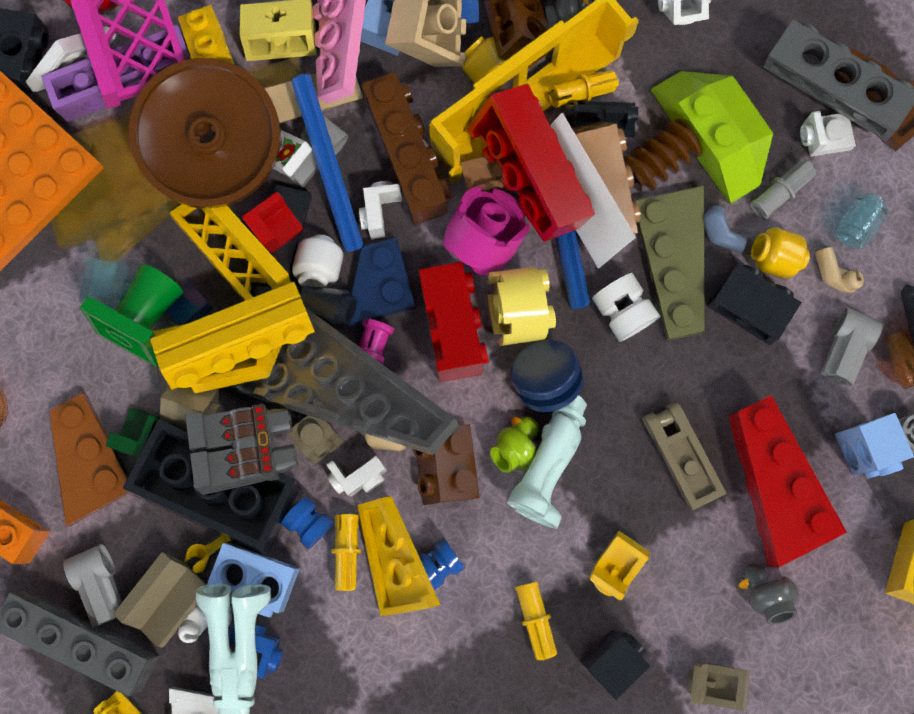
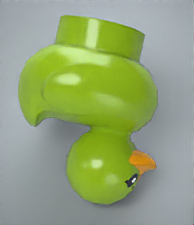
[490,417,539,473]

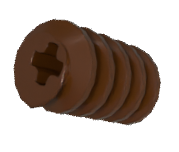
[623,119,702,191]

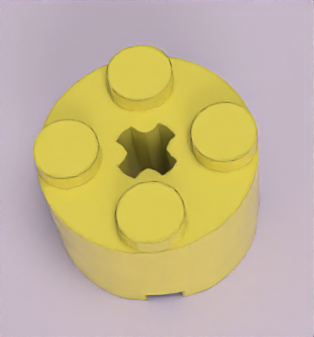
[487,266,556,346]

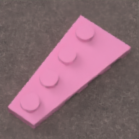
[313,0,366,104]

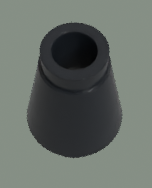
[300,285,357,325]

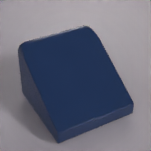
[167,281,214,325]

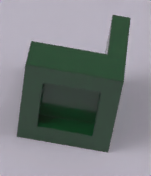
[105,408,160,458]

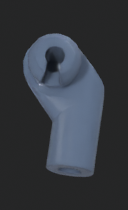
[703,205,748,254]

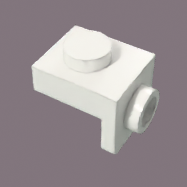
[359,181,402,240]
[326,456,387,497]

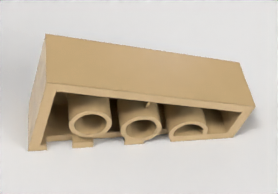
[385,0,466,67]

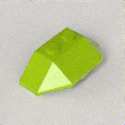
[651,71,773,205]

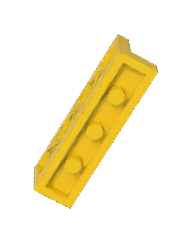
[170,204,291,301]

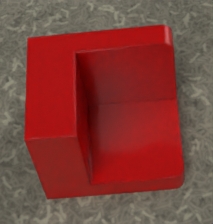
[242,192,303,254]

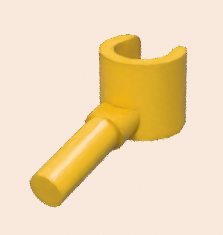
[184,535,231,574]

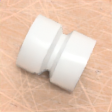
[592,273,661,342]

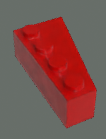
[466,83,595,242]
[728,395,847,568]

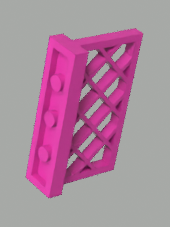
[70,0,185,109]

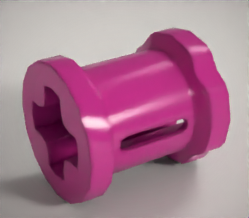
[358,319,394,364]

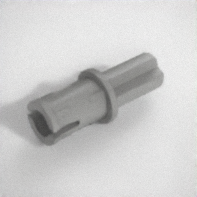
[750,160,817,220]

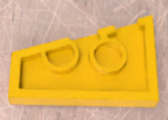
[357,496,441,617]

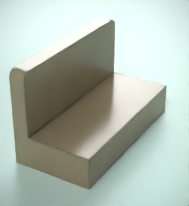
[113,552,207,648]

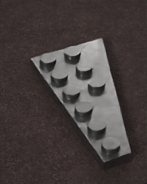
[228,307,459,455]

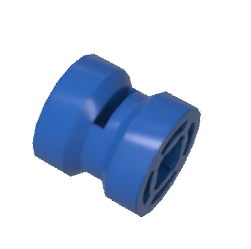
[281,496,334,550]
[419,537,465,591]

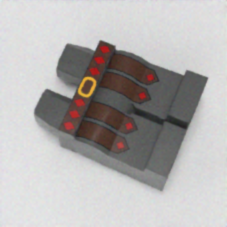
[185,404,298,495]

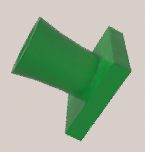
[79,264,184,368]

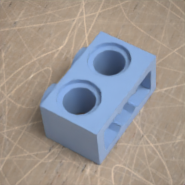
[835,413,914,479]
[207,543,300,617]

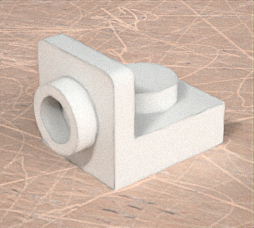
[800,111,856,157]

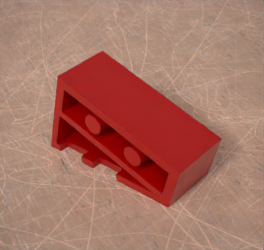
[419,262,489,382]

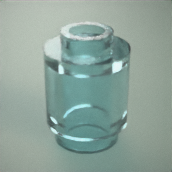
[836,193,889,250]

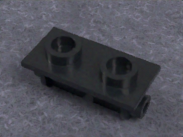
[564,101,638,138]

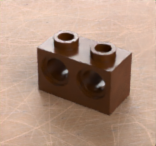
[484,0,554,69]

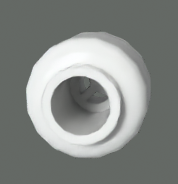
[292,234,343,288]

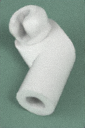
[178,605,233,643]

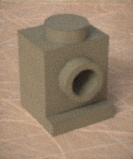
[287,415,344,465]

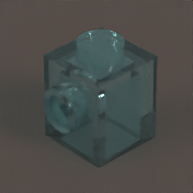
[79,258,133,310]

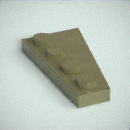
[635,186,705,341]

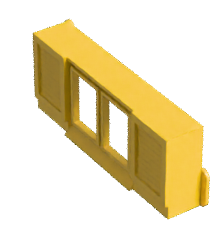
[429,0,639,184]

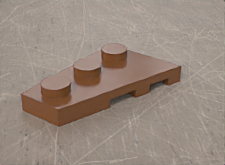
[49,393,129,526]

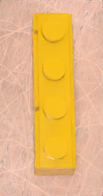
[150,282,315,390]

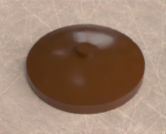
[129,58,281,209]

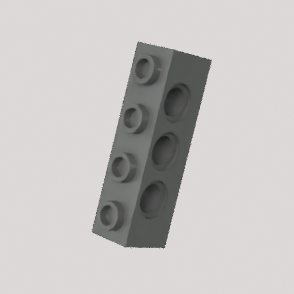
[763,19,914,141]
[0,591,159,697]

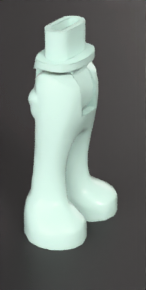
[507,396,587,529]
[196,584,271,714]

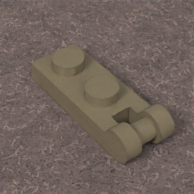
[642,401,727,511]

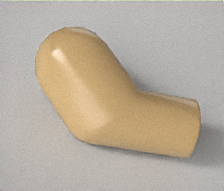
[815,247,864,293]

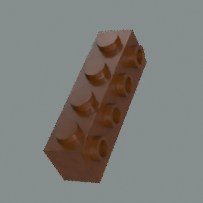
[362,72,451,226]

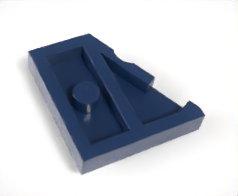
[348,237,416,326]

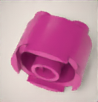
[443,187,530,276]

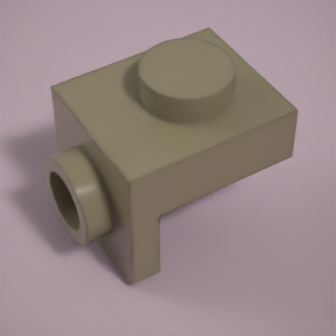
[687,662,750,711]

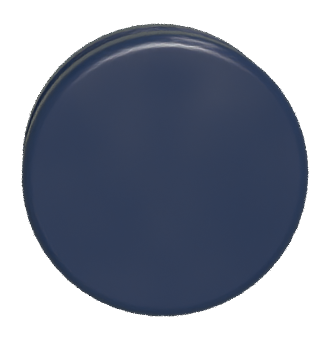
[510,340,584,412]

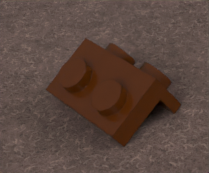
[413,424,480,505]

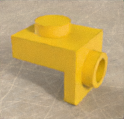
[589,531,651,600]

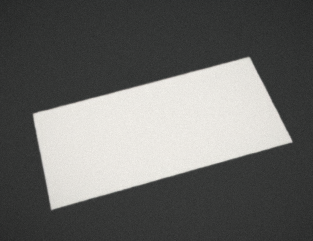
[550,113,636,269]

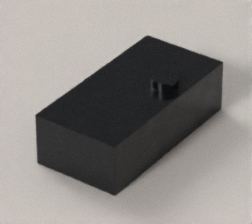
[123,419,300,556]

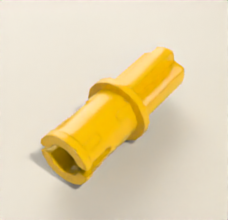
[548,71,619,108]
[331,514,361,591]
[515,581,557,660]

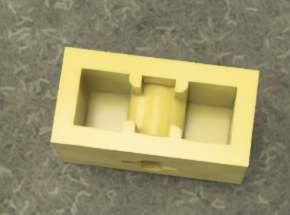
[240,0,317,61]

